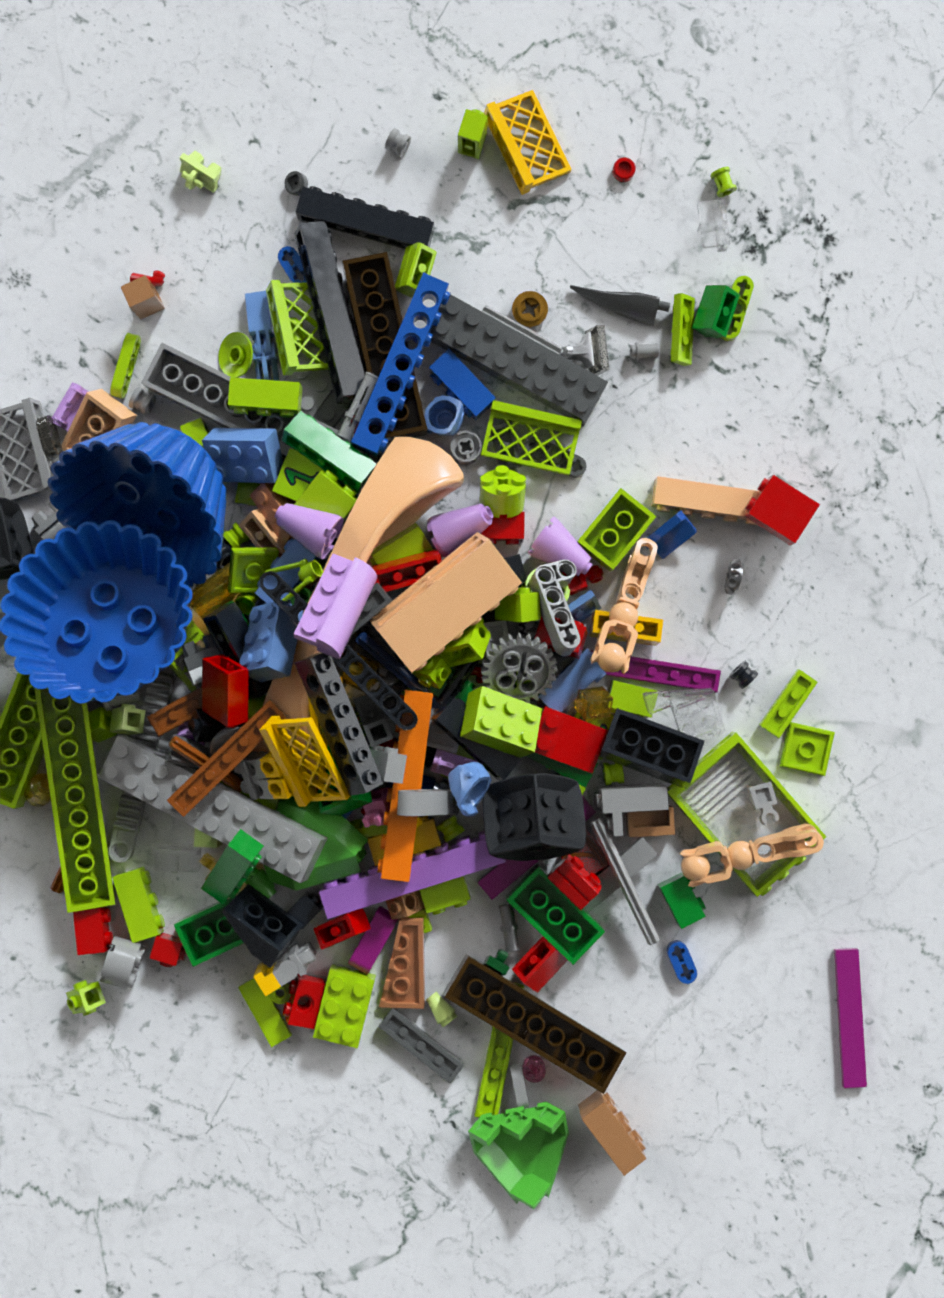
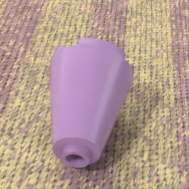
[275,503,344,559]
[427,504,493,557]
[527,517,593,576]

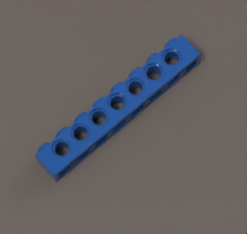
[351,272,451,457]

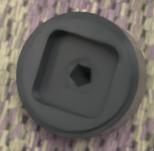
[284,171,308,196]

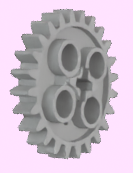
[481,633,557,704]

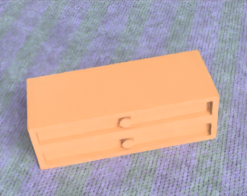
[370,532,522,673]

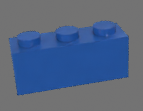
[429,349,496,421]

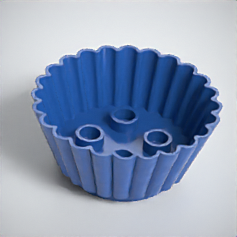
[47,422,226,588]
[0,520,193,704]

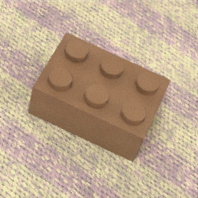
[578,1090,646,1176]

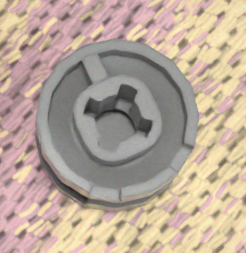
[450,431,482,465]

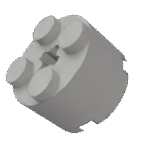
[100,936,146,989]

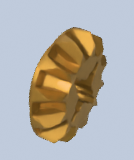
[512,291,548,328]

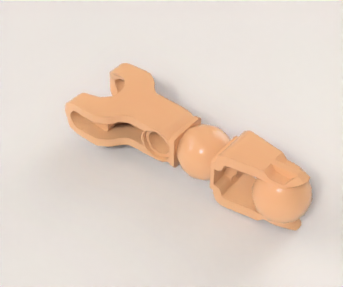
[590,538,657,675]
[679,824,824,887]

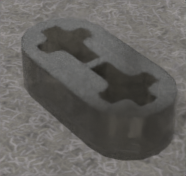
[36,415,63,460]

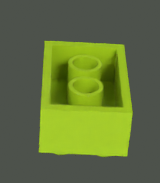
[577,488,656,572]
[460,686,542,758]
[313,964,376,1049]

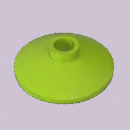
[218,332,253,378]

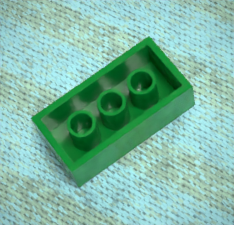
[506,863,605,965]

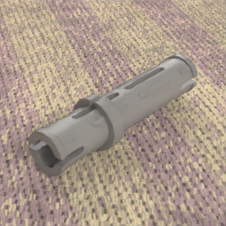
[337,372,379,441]

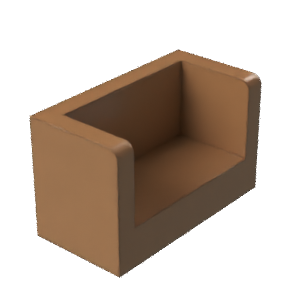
[121,275,165,320]
[625,805,675,837]

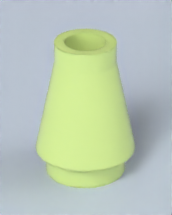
[426,991,457,1027]

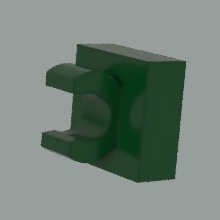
[483,949,510,976]

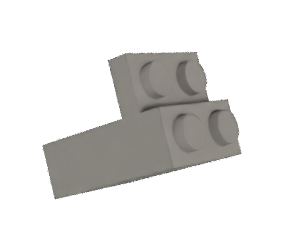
[594,783,668,836]

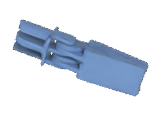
[245,291,279,381]

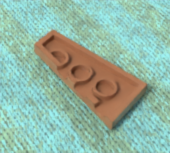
[379,917,425,1009]

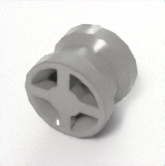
[385,128,411,158]
[129,387,156,416]

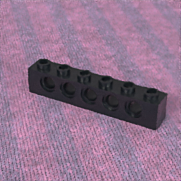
[295,652,383,796]

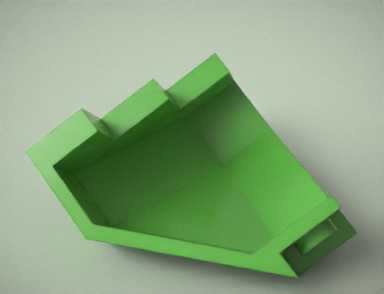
[263,795,368,891]
[468,1102,569,1209]

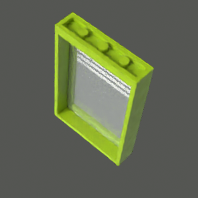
[667,732,826,897]

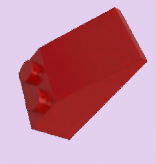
[535,706,608,773]

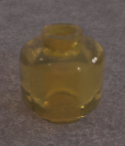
[24,773,51,807]

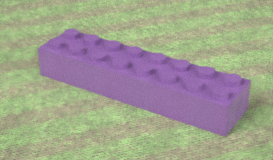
[319,830,506,919]

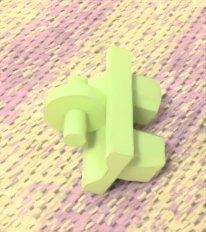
[180,151,221,193]

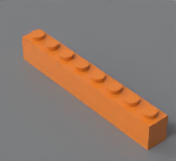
[377,690,433,882]

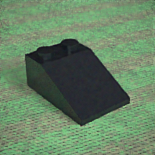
[222,884,304,968]

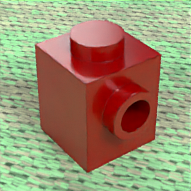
[150,932,187,968]

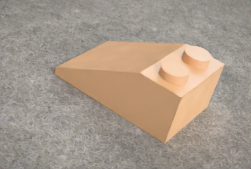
[60,389,137,451]

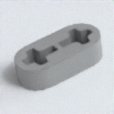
[510,1064,529,1109]

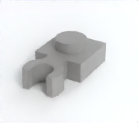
[747,782,779,825]

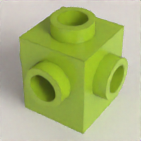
[412,655,452,689]
[66,980,106,1016]

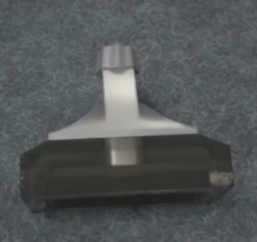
[560,325,610,376]

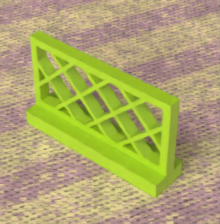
[266,280,328,376]
[481,400,582,476]

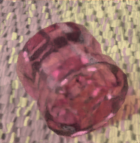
[522,1055,546,1083]

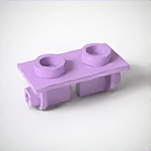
[50,382,89,431]
[431,749,477,776]

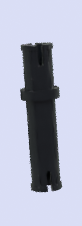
[436,651,486,705]

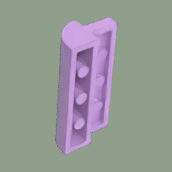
[294,554,377,659]

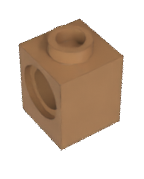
[386,890,425,920]

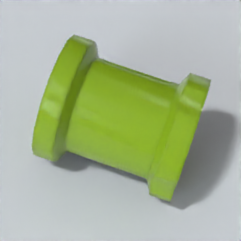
[710,166,737,197]

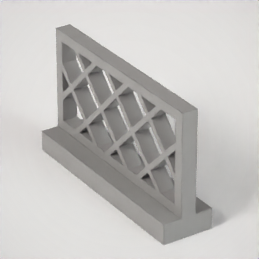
[0,398,56,501]

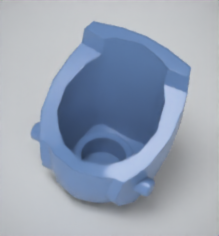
[425,395,464,436]
[448,762,492,817]

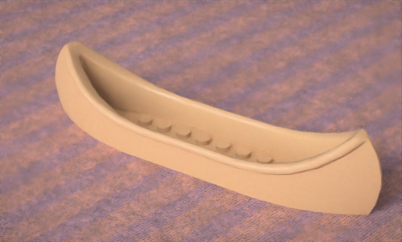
[251,437,464,780]

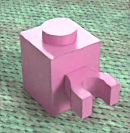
[362,787,391,827]

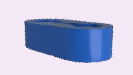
[278,246,306,283]
[666,940,697,984]

